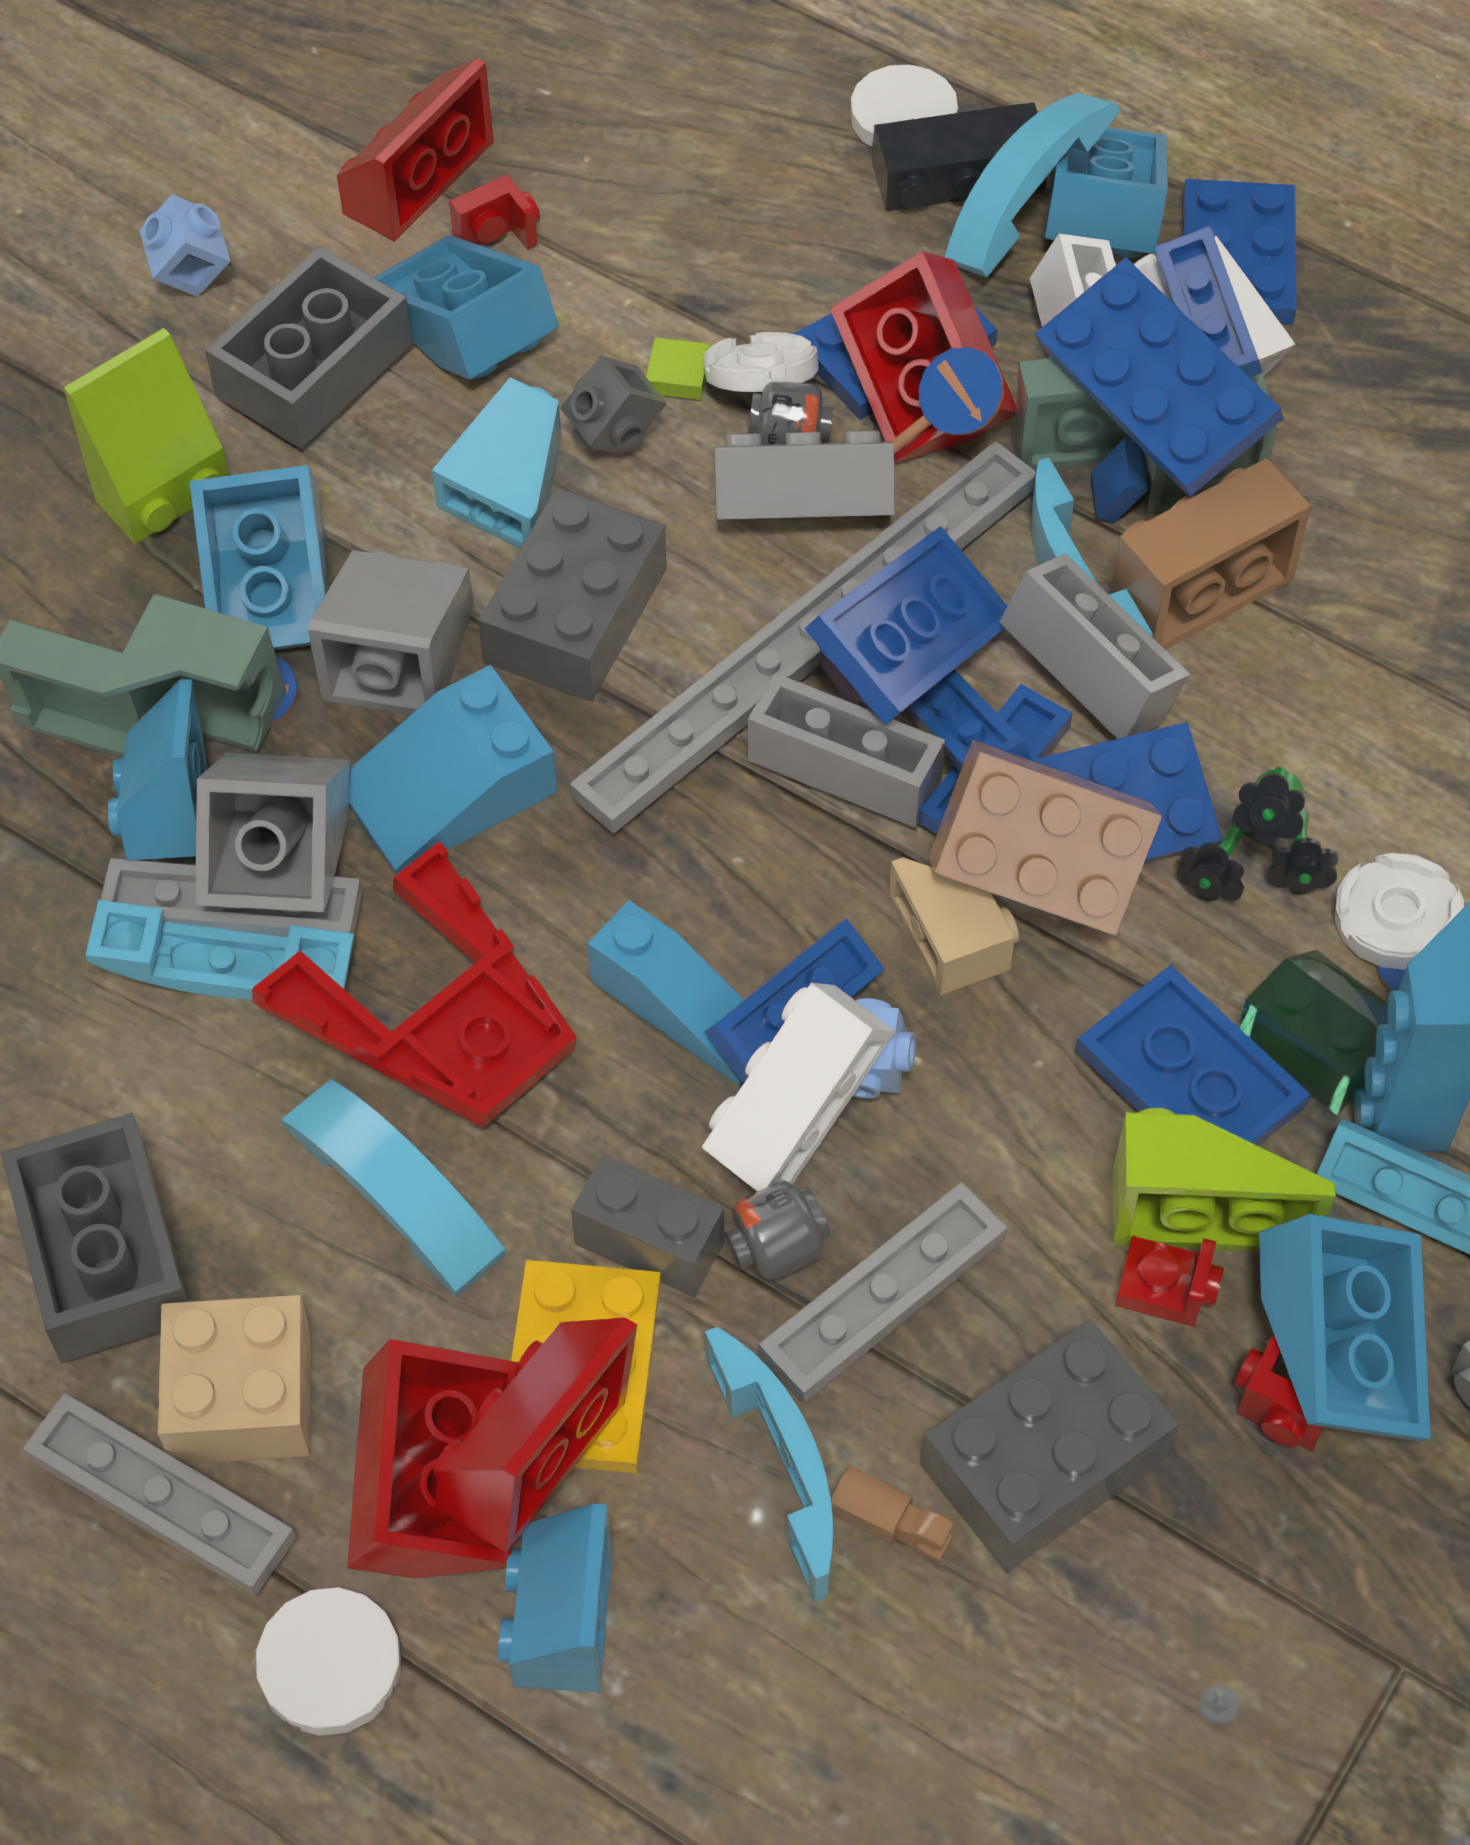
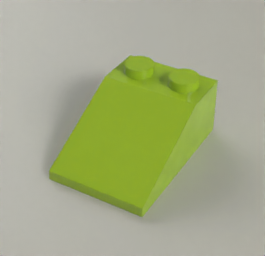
[63,328,229,544]
[1112,1108,1336,1252]

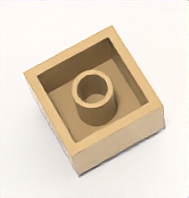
[158,1295,311,1464]

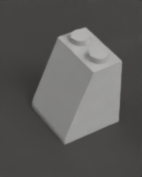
[307,550,474,715]
[195,753,350,912]

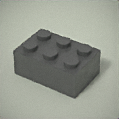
[205,245,413,449]
[478,487,667,702]
[0,1113,189,1363]
[920,1319,1180,1574]

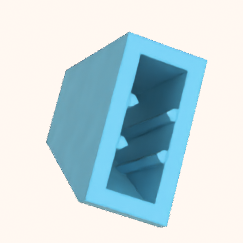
[432,377,562,549]

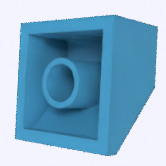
[108,679,208,861]
[498,1503,612,1693]

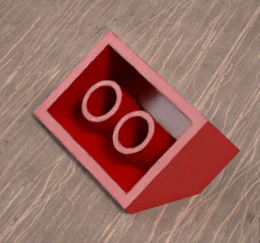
[337,58,494,242]
[830,251,1016,463]
[433,1317,638,1553]
[347,1339,519,1579]

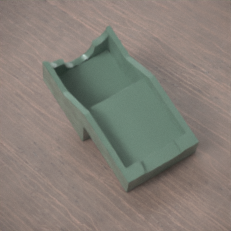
[1011,358,1278,515]
[0,594,287,758]

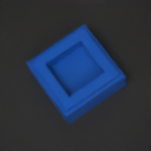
[1091,438,1148,523]

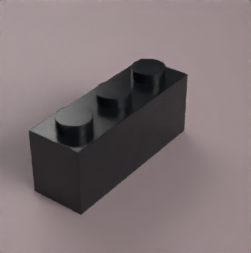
[872,102,1047,212]

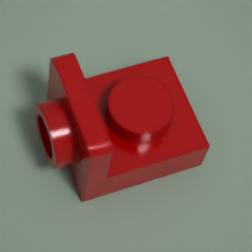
[449,174,540,250]
[1115,1236,1224,1327]

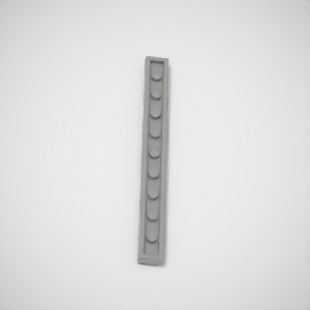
[570,441,1036,834]

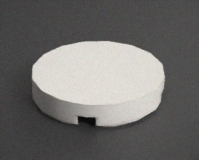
[850,64,958,148]
[703,332,819,392]
[1334,853,1464,970]
[256,1587,401,1736]

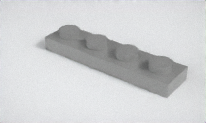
[101,858,362,937]
[758,1182,1007,1404]
[22,1392,296,1597]

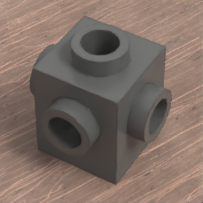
[560,355,667,455]

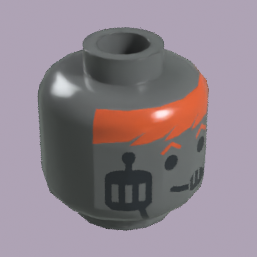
[748,381,833,444]
[725,1181,831,1281]

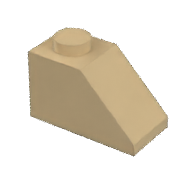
[889,857,1019,995]

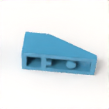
[587,900,743,1087]

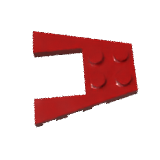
[252,841,577,1128]

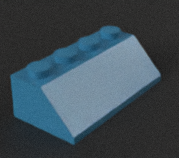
[1354,903,1470,1152]

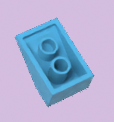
[1045,127,1168,257]
[373,235,559,379]
[189,465,328,650]
[349,665,558,875]
[1259,1214,1431,1442]

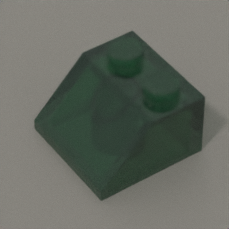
[1238,950,1388,1116]

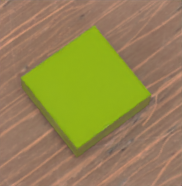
[646,337,711,400]

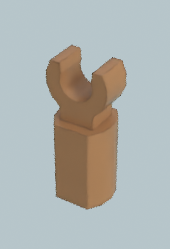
[831,1466,954,1563]

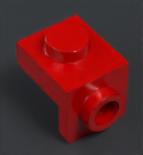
[1234,1334,1325,1452]

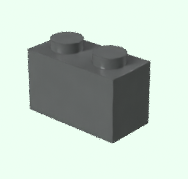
[571,1155,725,1298]

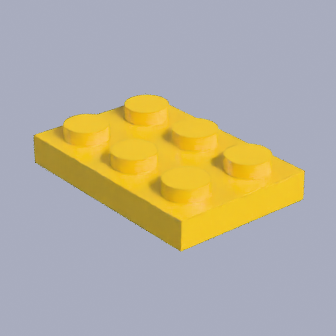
[511,1260,661,1474]

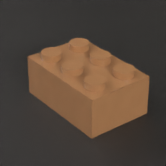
[1110,458,1311,650]
[928,740,1162,936]

